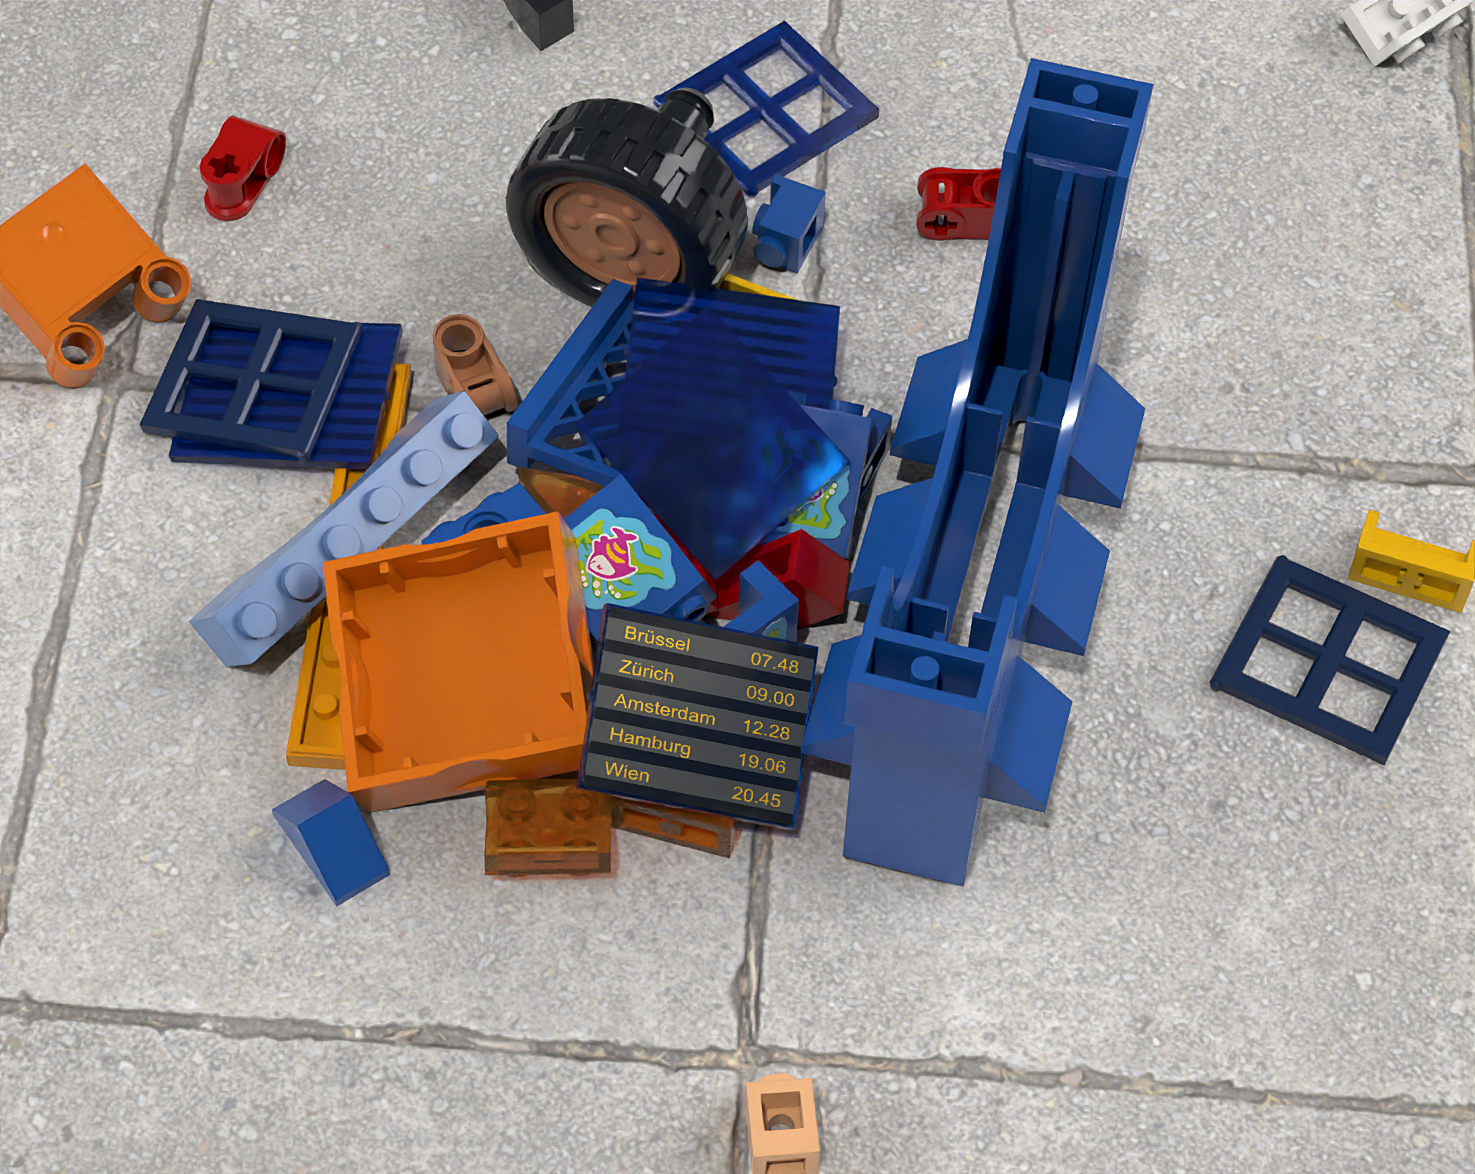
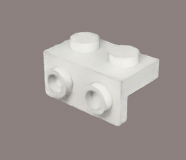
[1340,0,1473,67]

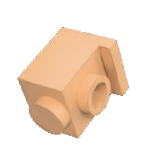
[745,1073,820,1174]

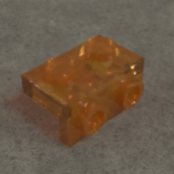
[484,779,611,877]

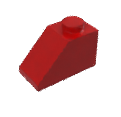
[709,529,850,629]

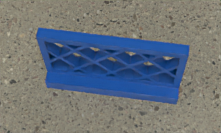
[506,279,734,491]

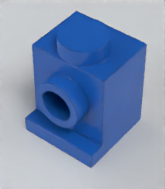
[752,174,826,274]

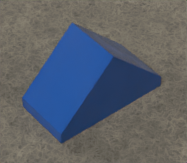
[272,779,390,907]

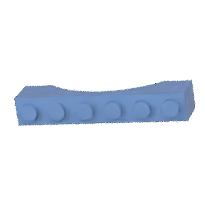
[189,391,499,667]

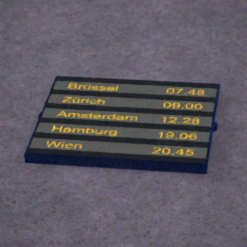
[576,603,819,830]

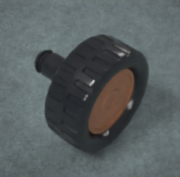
[505,88,748,315]

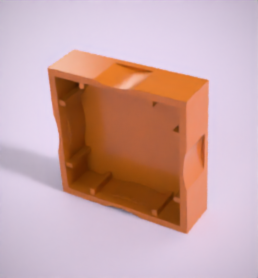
[323,511,596,813]

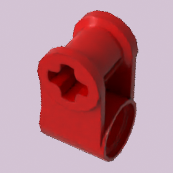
[199,115,286,221]
[916,167,1001,241]

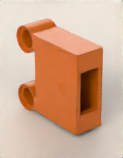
[0,163,191,388]

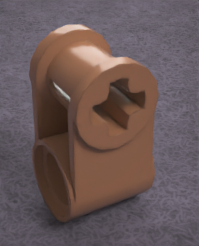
[432,314,518,415]

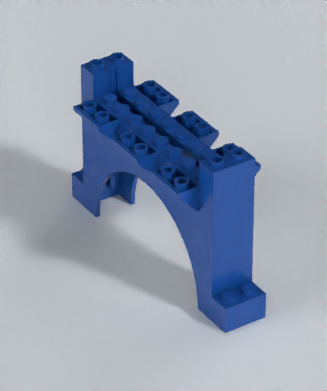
[800,58,1154,886]

